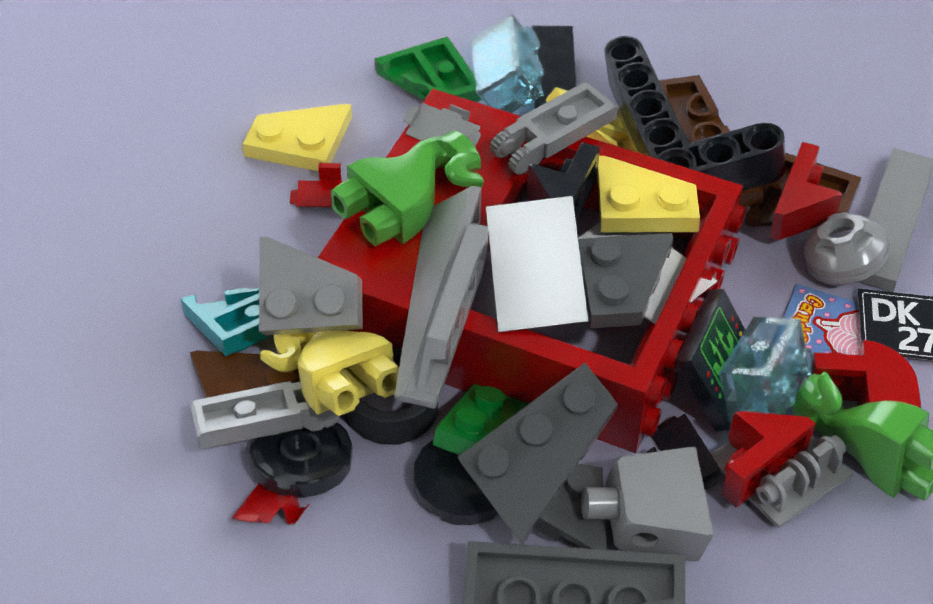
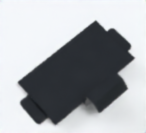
[647,414,720,490]

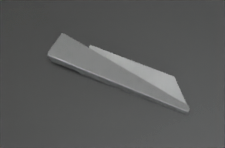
[394,186,488,409]

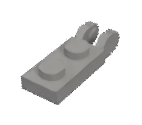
[490,81,618,175]
[190,381,341,450]

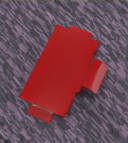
[290,163,344,207]
[232,482,310,525]

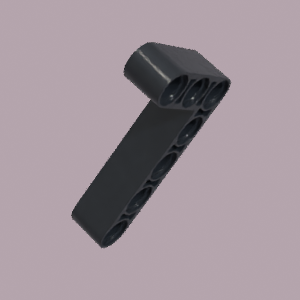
[604,36,786,191]

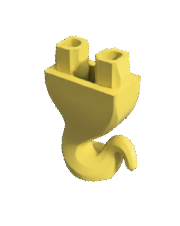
[260,330,399,416]

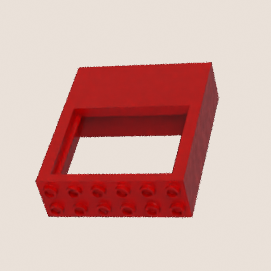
[317,88,746,453]

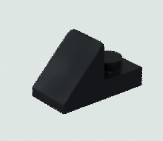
[527,142,600,221]

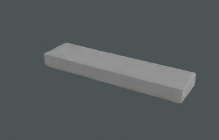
[858,148,933,292]

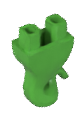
[331,130,484,247]
[792,372,933,501]

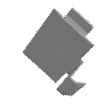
[403,103,481,147]

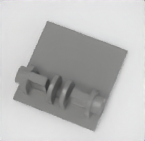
[711,407,853,528]

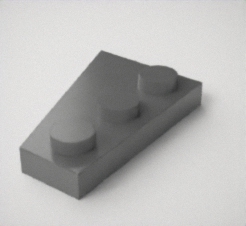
[457,363,618,545]

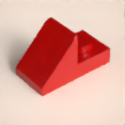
[770,142,842,241]
[721,411,816,508]

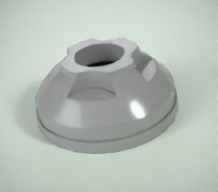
[804,212,890,285]

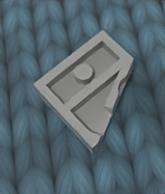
[259,236,363,335]

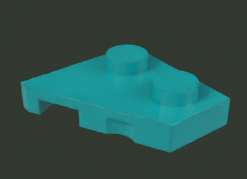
[181,287,272,356]

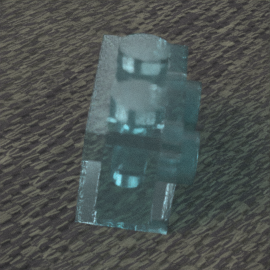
[471,15,544,113]
[719,317,813,422]

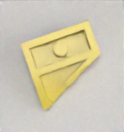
[597,156,700,232]

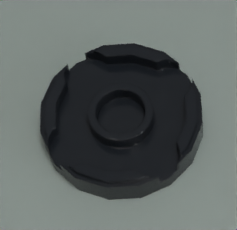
[249,423,353,498]
[414,439,498,525]

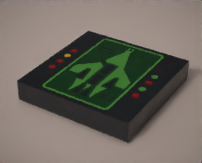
[675,289,761,431]

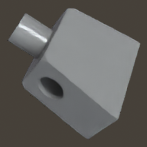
[581,447,714,561]

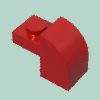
[807,340,921,408]

